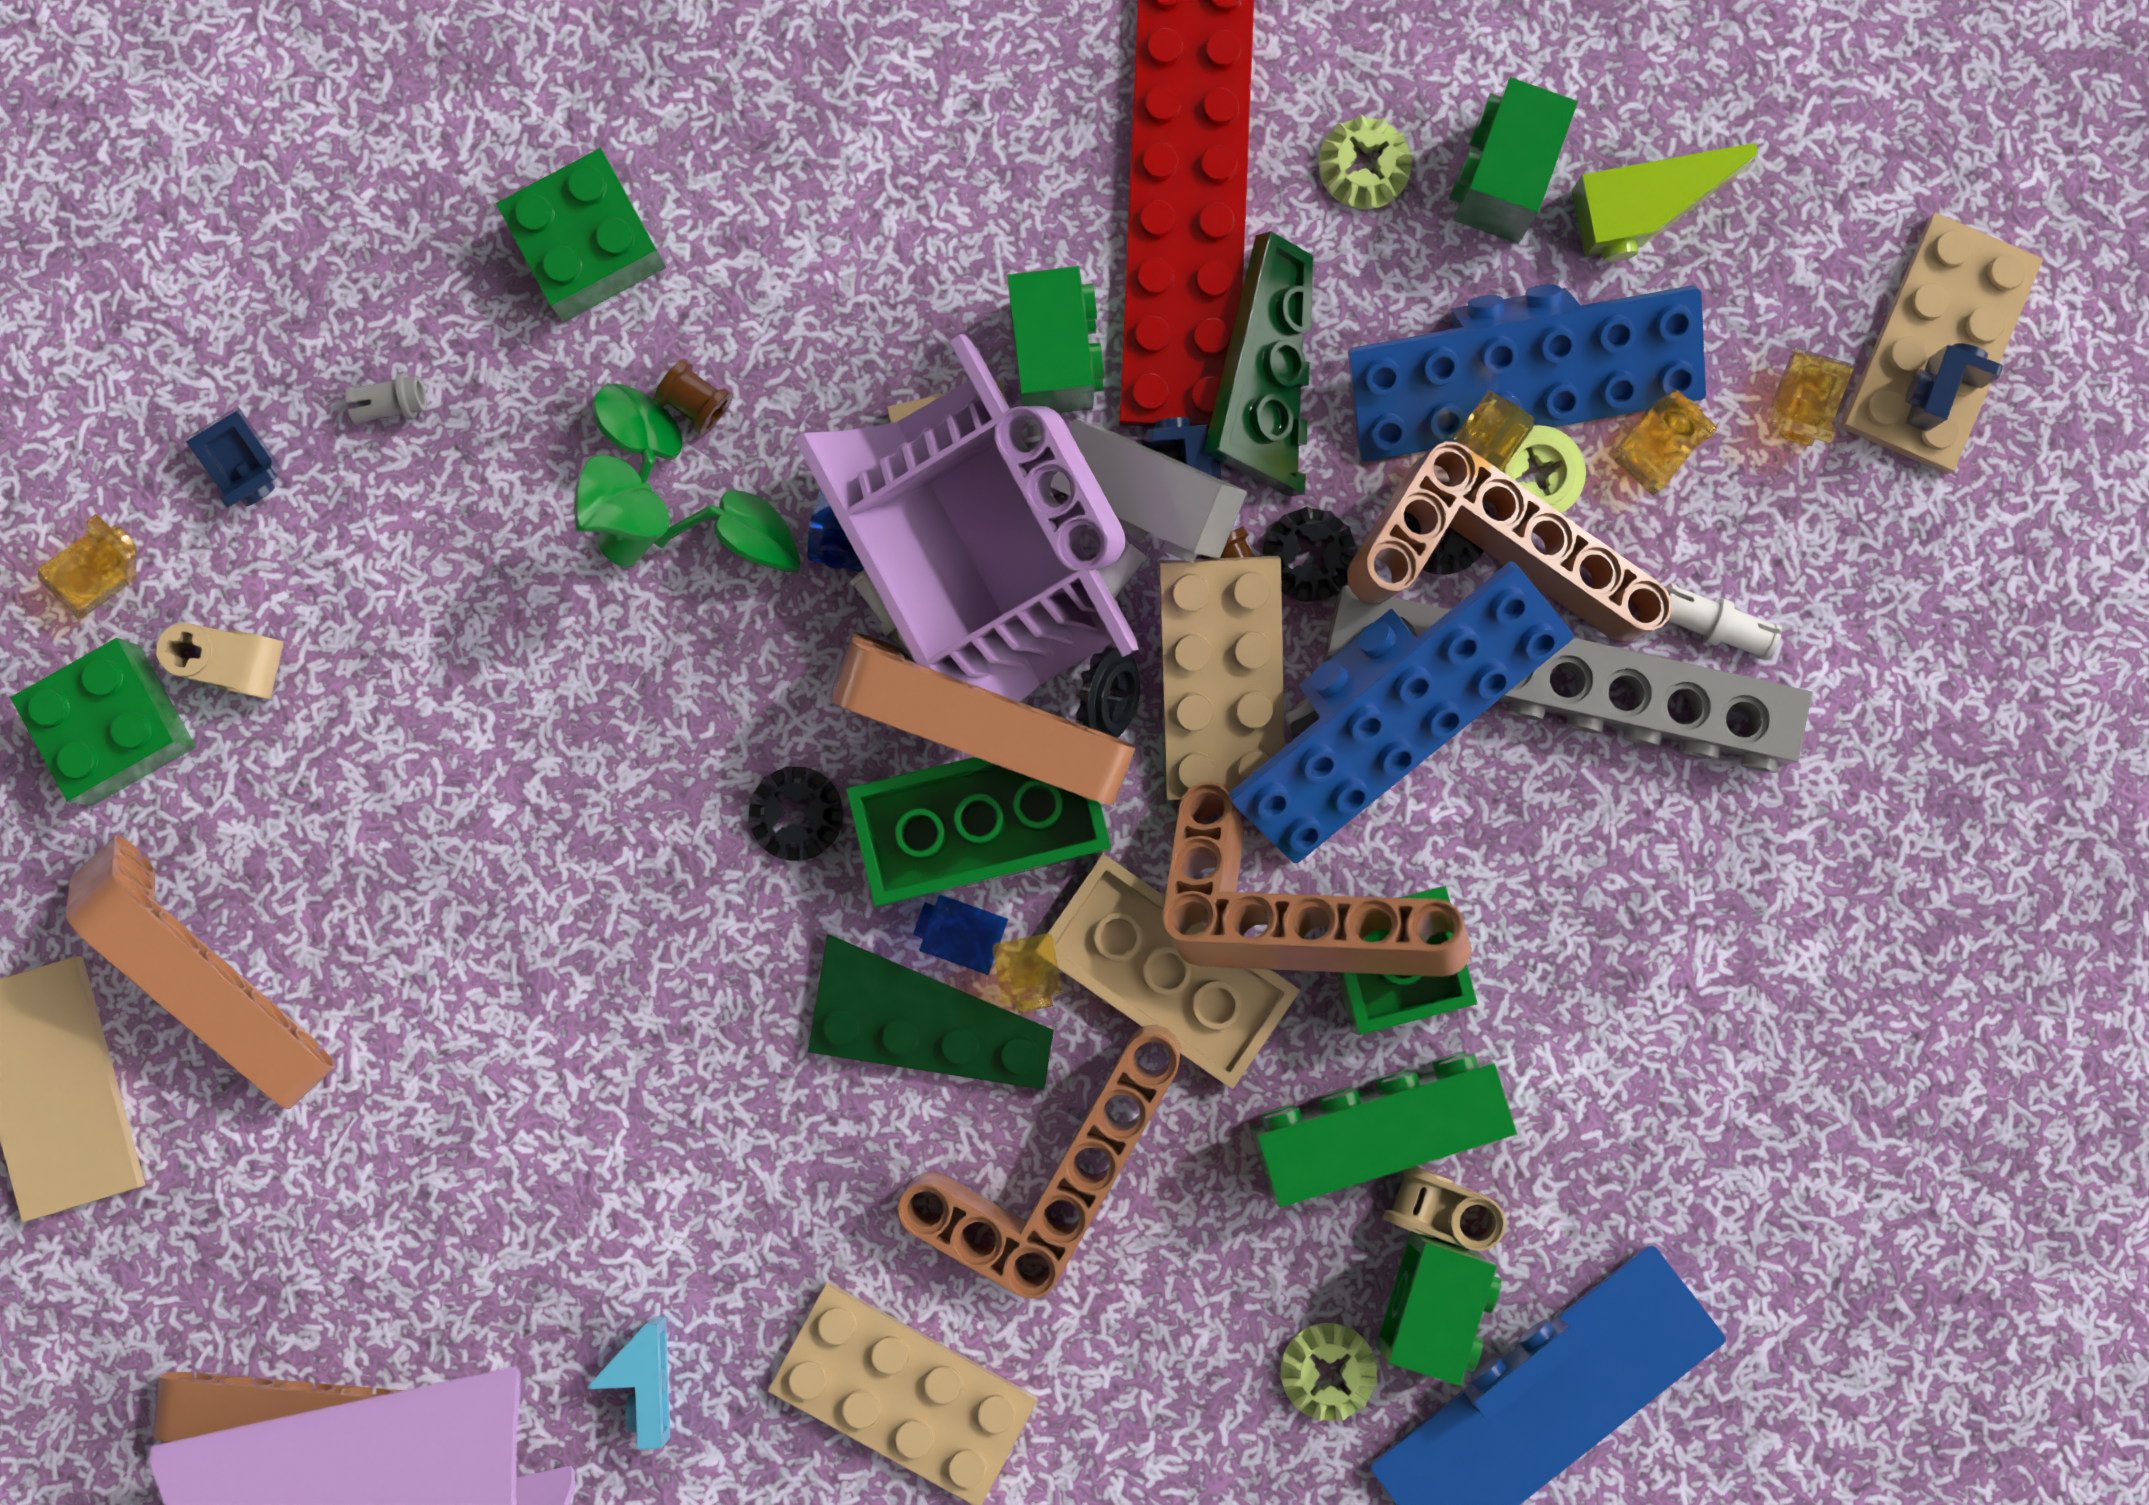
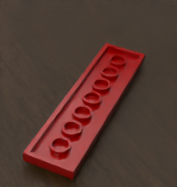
[1119,0,1254,429]

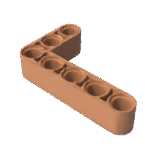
[1347,442,1672,642]
[830,632,1136,805]
[1163,782,1472,977]
[66,835,335,1109]
[898,1025,1181,1299]
[152,1372,405,1442]

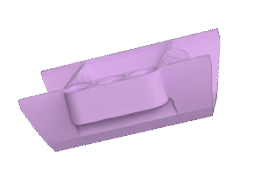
[794,334,1138,702]
[149,1366,575,1505]

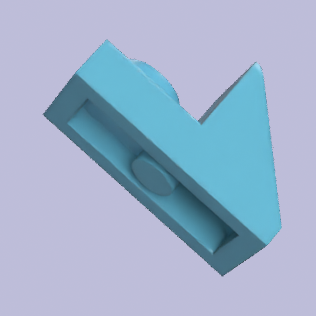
[587,1316,670,1449]

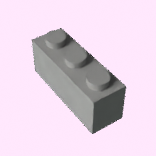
[1051,419,1247,563]

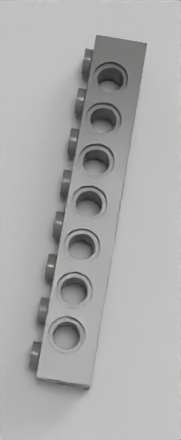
[1322,586,1813,773]

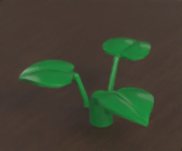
[574,382,801,573]

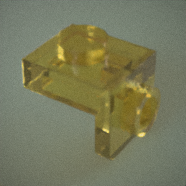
[1769,347,1854,446]
[1454,390,1535,470]
[1610,390,1717,496]
[37,514,138,620]
[993,934,1063,1013]

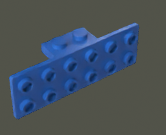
[1348,284,1706,462]
[1229,562,1574,863]
[1370,1244,1726,1505]

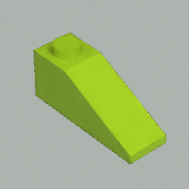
[1572,143,1758,262]

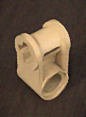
[156,623,284,700]
[1382,1166,1506,1251]

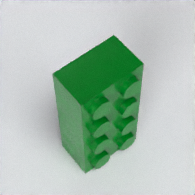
[846,757,1112,908]
[1250,1051,1518,1208]

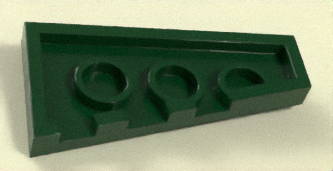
[1203,231,1313,497]
[808,934,1054,1090]

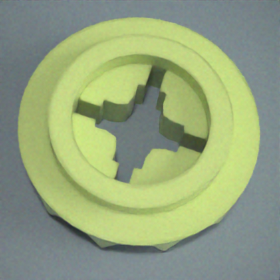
[1318,114,1413,209]
[1492,426,1586,514]
[1281,1323,1377,1421]

